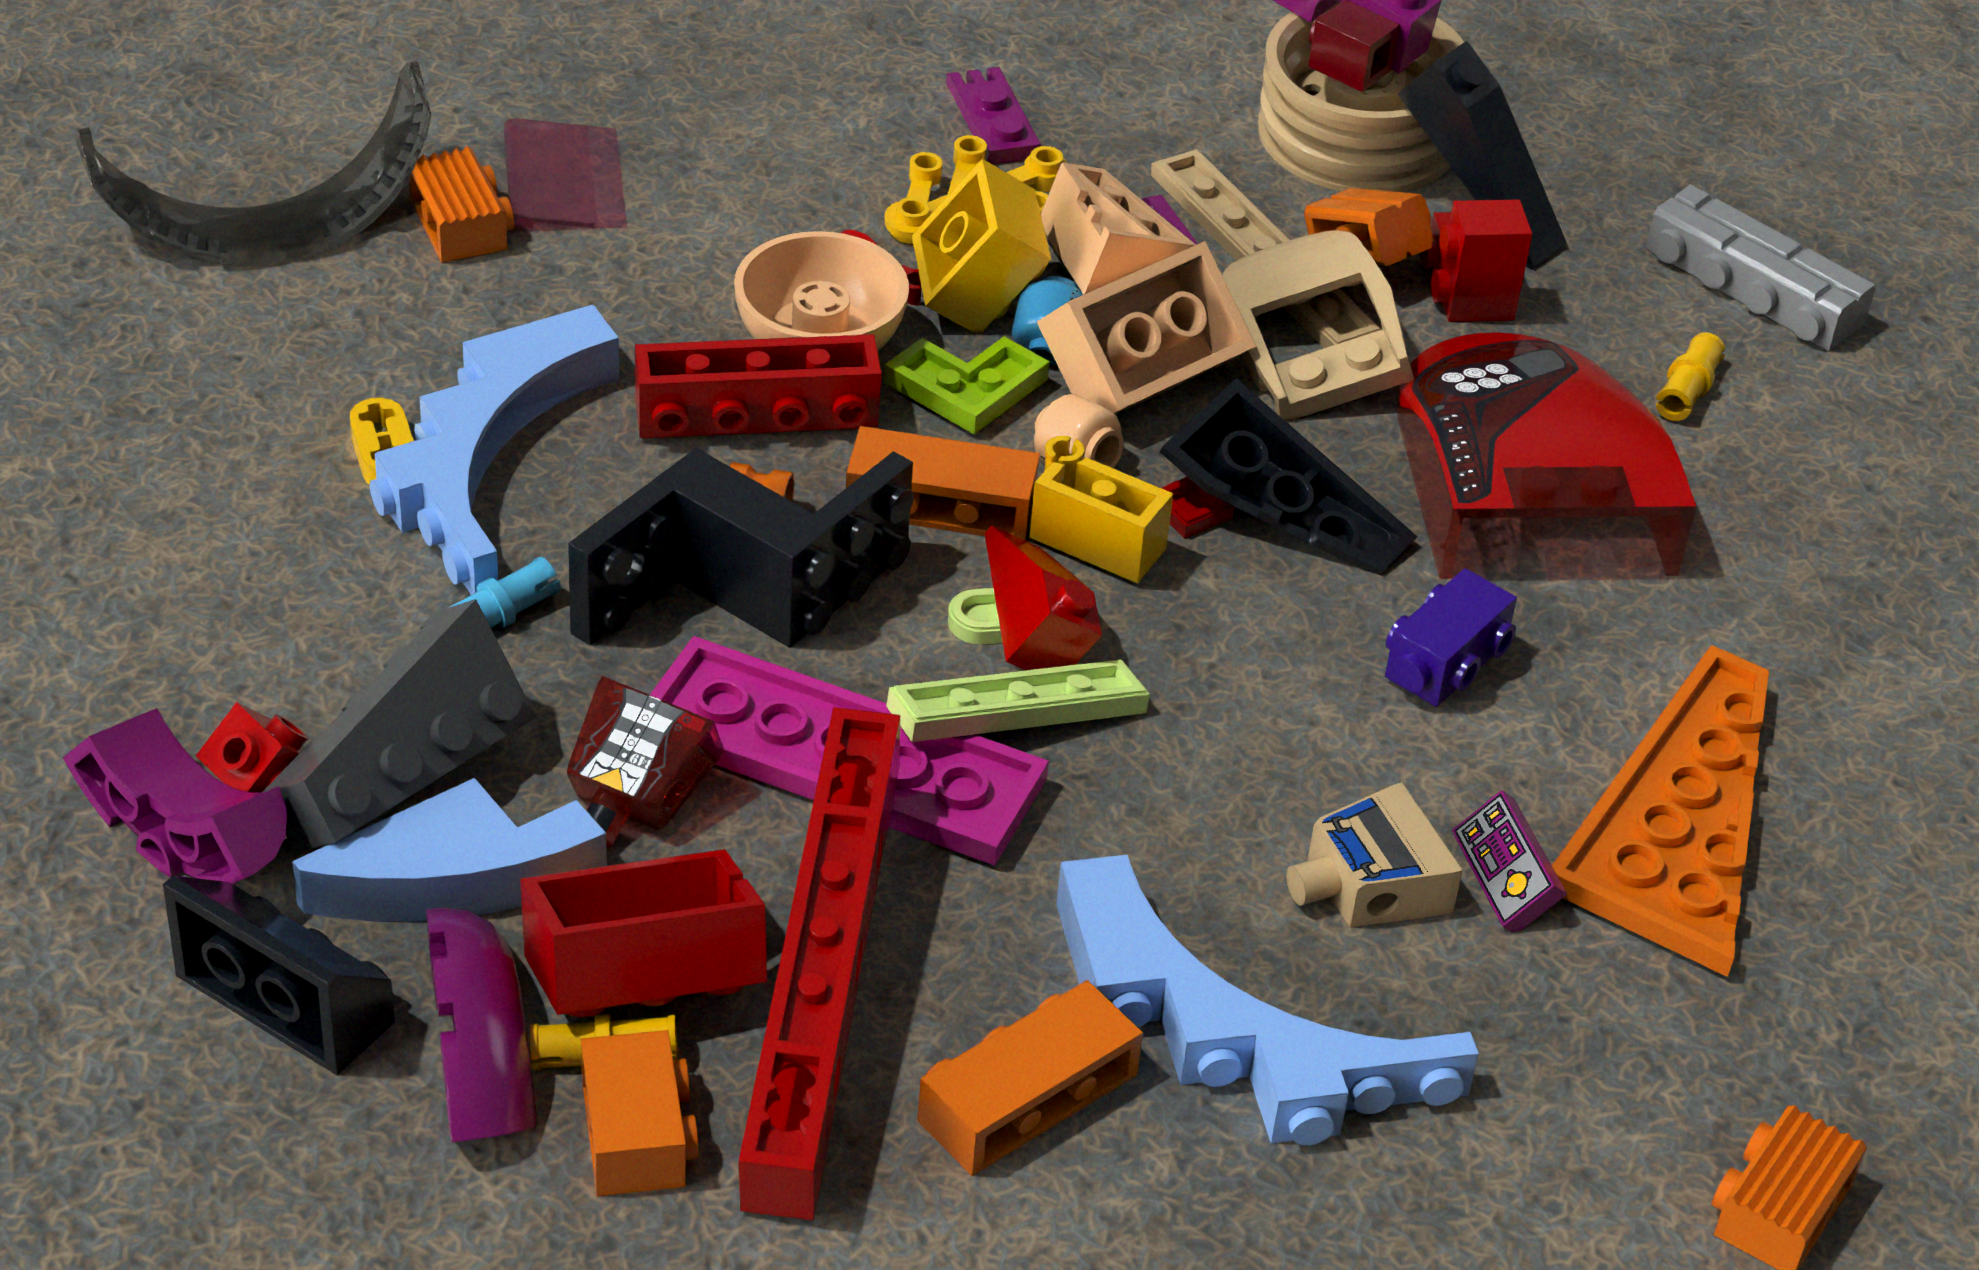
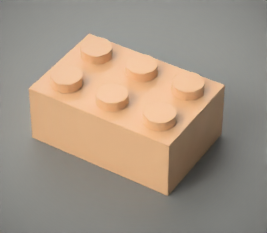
[1037,241,1256,415]

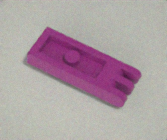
[946,67,1041,165]

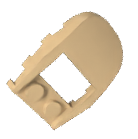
[1222,230,1414,420]

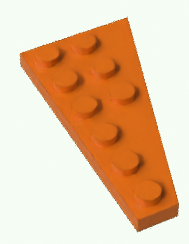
[1552,645,1769,977]

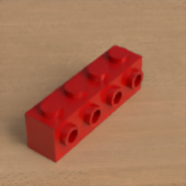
[635,334,882,438]

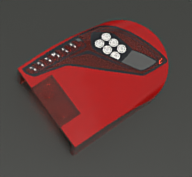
[1396,332,1697,579]

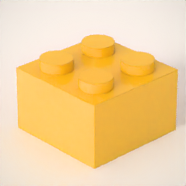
[912,159,1051,332]

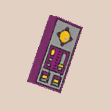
[1451,790,1567,932]

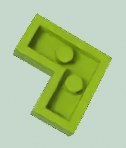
[883,336,1050,435]

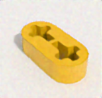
[350,398,414,485]

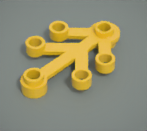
[884,135,1067,244]

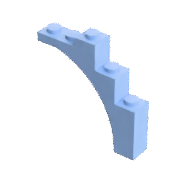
[370,304,619,595]
[1056,855,1479,1145]

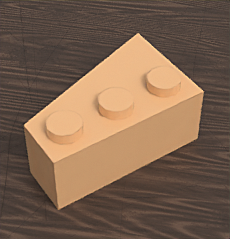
[1041,162,1196,295]

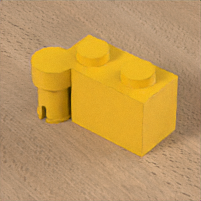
[1030,436,1174,584]

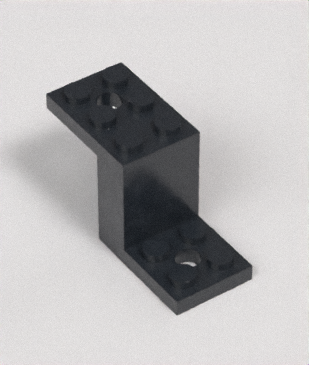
[568,448,914,648]

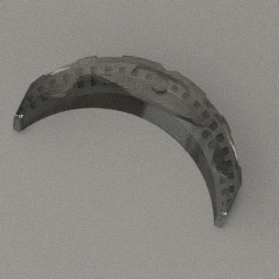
[75,61,432,267]

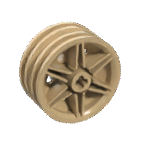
[1258,1,1464,192]

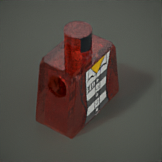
[567,676,724,848]

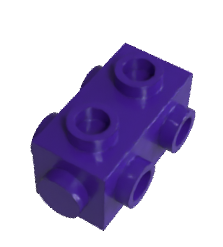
[1385,568,1517,707]

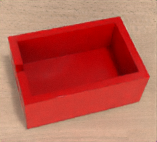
[520,849,767,1017]

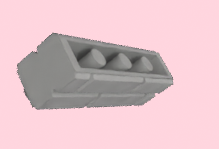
[1645,184,1876,351]

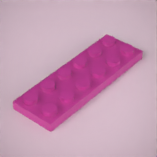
[649,636,1049,866]

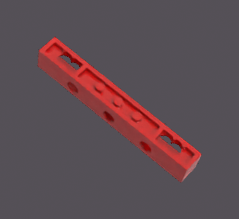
[738,707,901,1221]

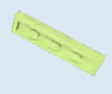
[886,660,1150,742]

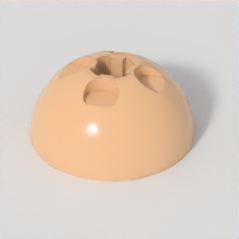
[734,231,909,352]

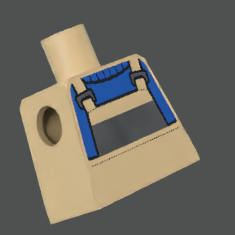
[1286,782,1463,928]

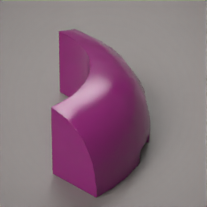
[63,708,287,884]
[426,907,536,1142]

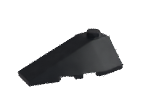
[1397,41,1567,269]
[1160,378,1418,575]

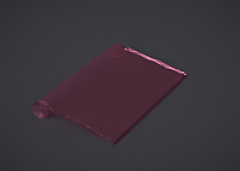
[504,118,627,231]

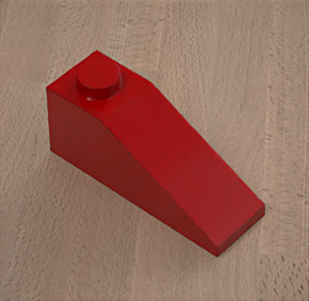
[984,525,1102,670]

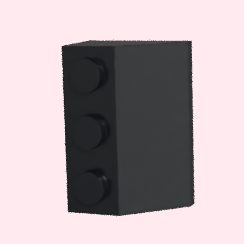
[163,876,395,1075]

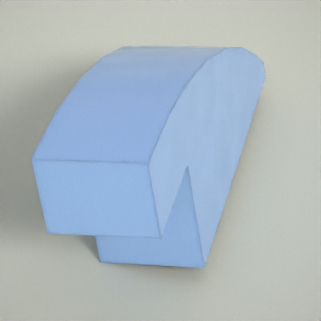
[292,778,607,922]

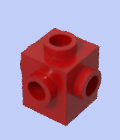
[195,702,308,793]

